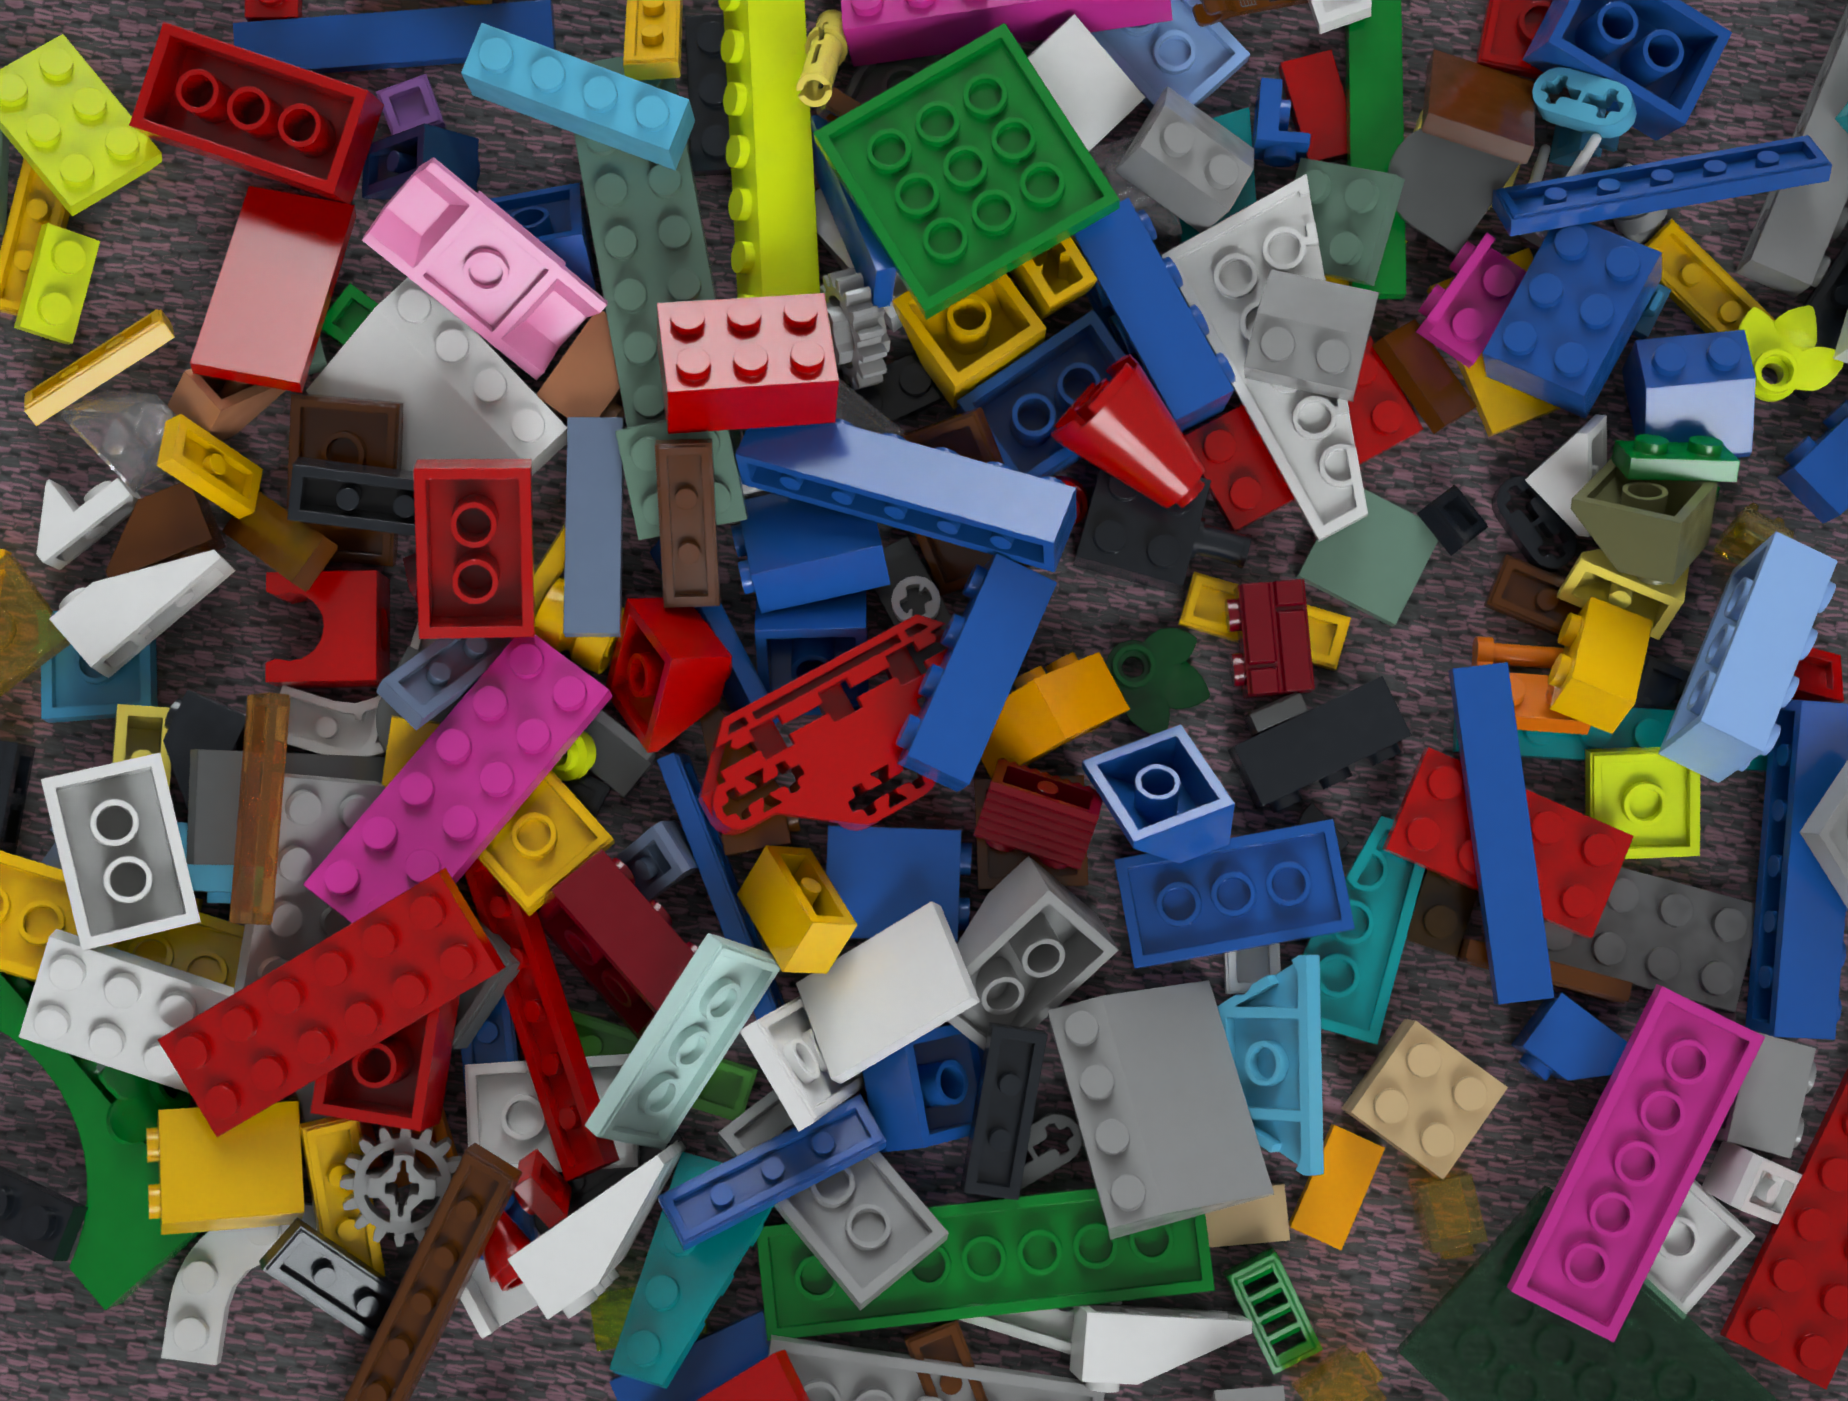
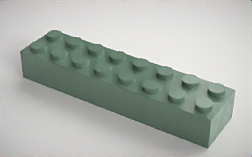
[574,56,743,453]

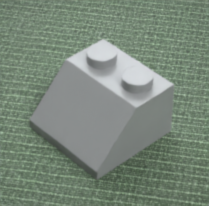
[1115,86,1254,233]
[1244,269,1379,402]

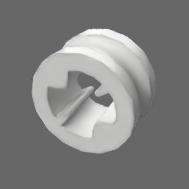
[891,576,941,622]

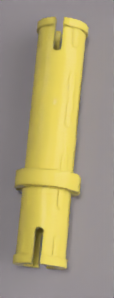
[796,9,848,107]

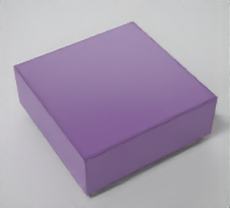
[376,74,446,135]

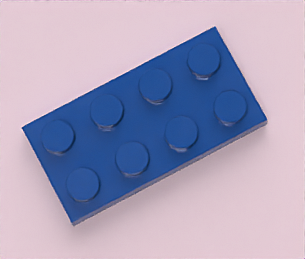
[1114,819,1355,969]

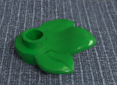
[99,1066,193,1146]

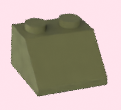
[1570,459,1718,585]

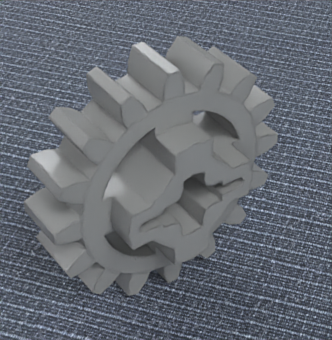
[820,268,891,390]
[340,1125,462,1247]

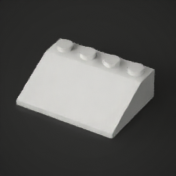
[306,278,567,476]
[507,1141,686,1320]

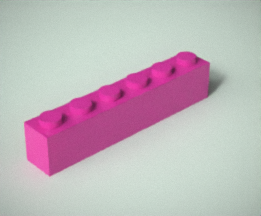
[841,0,1173,67]

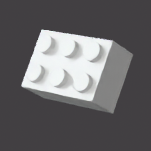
[41,753,201,951]

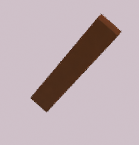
[343,1143,523,1401]

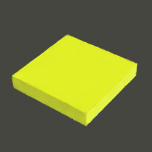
[1585,747,1700,859]

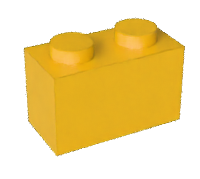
[1548,596,1653,734]
[737,845,857,974]

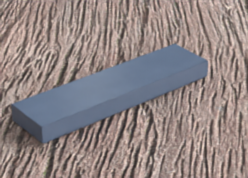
[563,417,624,637]

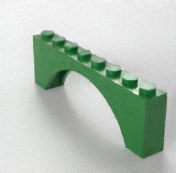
[0,972,202,1310]

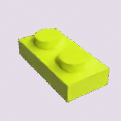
[14,223,100,345]

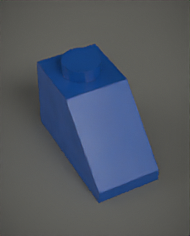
[1511,992,1628,1082]

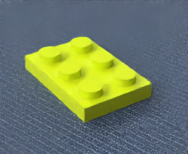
[0,34,162,217]

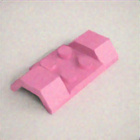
[362,157,608,381]

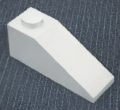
[49,550,236,678]
[1070,1304,1252,1393]

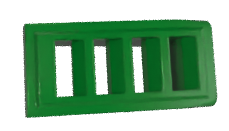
[1222,1247,1323,1375]

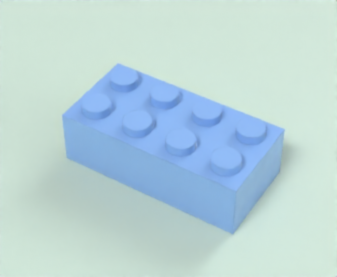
[1658,531,1837,783]

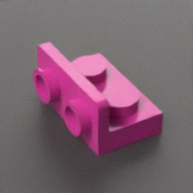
[1416,233,1527,368]

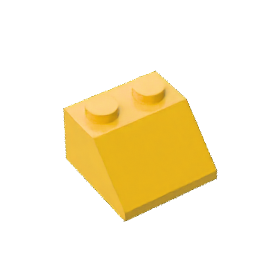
[892,274,1046,409]

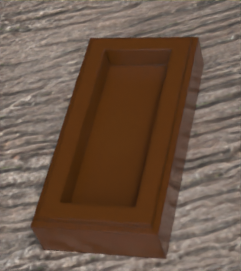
[1372,319,1477,434]

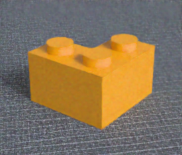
[981,652,1130,779]

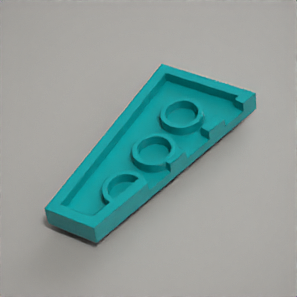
[1301,816,1425,1045]

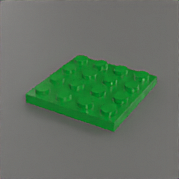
[813,23,1120,320]

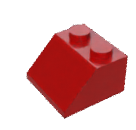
[605,597,732,753]

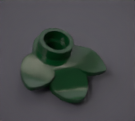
[1106,628,1210,735]

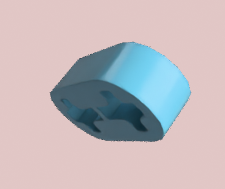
[1532,67,1637,138]

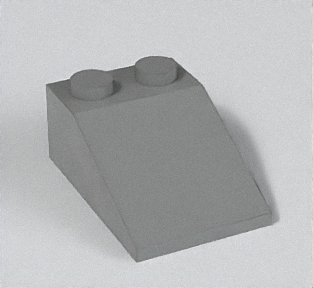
[947,856,1119,1050]

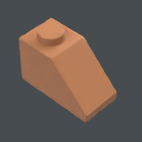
[536,311,625,423]
[164,368,286,441]

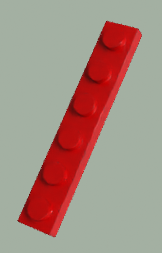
[465,858,620,1182]

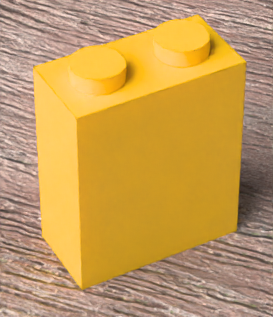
[146,1101,304,1235]

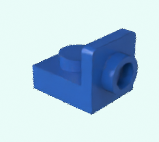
[1252,78,1311,168]

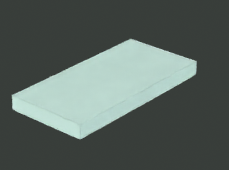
[584,933,780,1150]

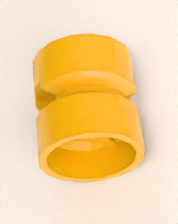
[535,577,625,674]

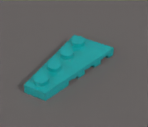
[609,1152,774,1389]

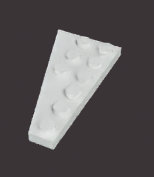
[1161,174,1368,542]

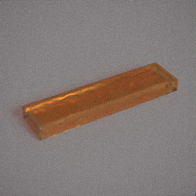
[229,692,291,925]

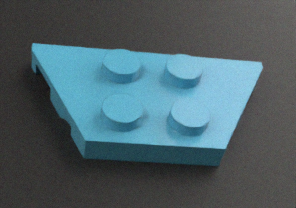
[1217,955,1324,1176]

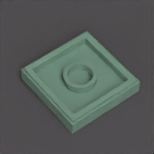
[1296,489,1438,627]

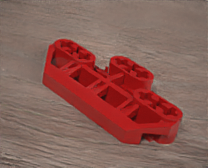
[698,614,948,835]

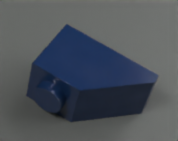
[362,123,480,199]

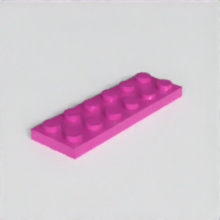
[303,634,612,923]
[1507,984,1765,1342]

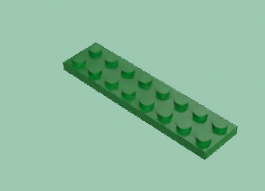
[757,1187,1215,1341]

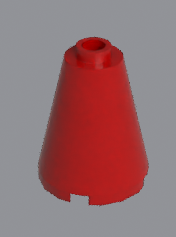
[1051,354,1205,508]

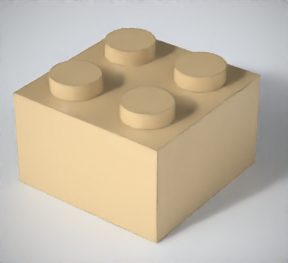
[1341,1019,1508,1180]

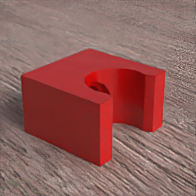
[265,570,390,689]

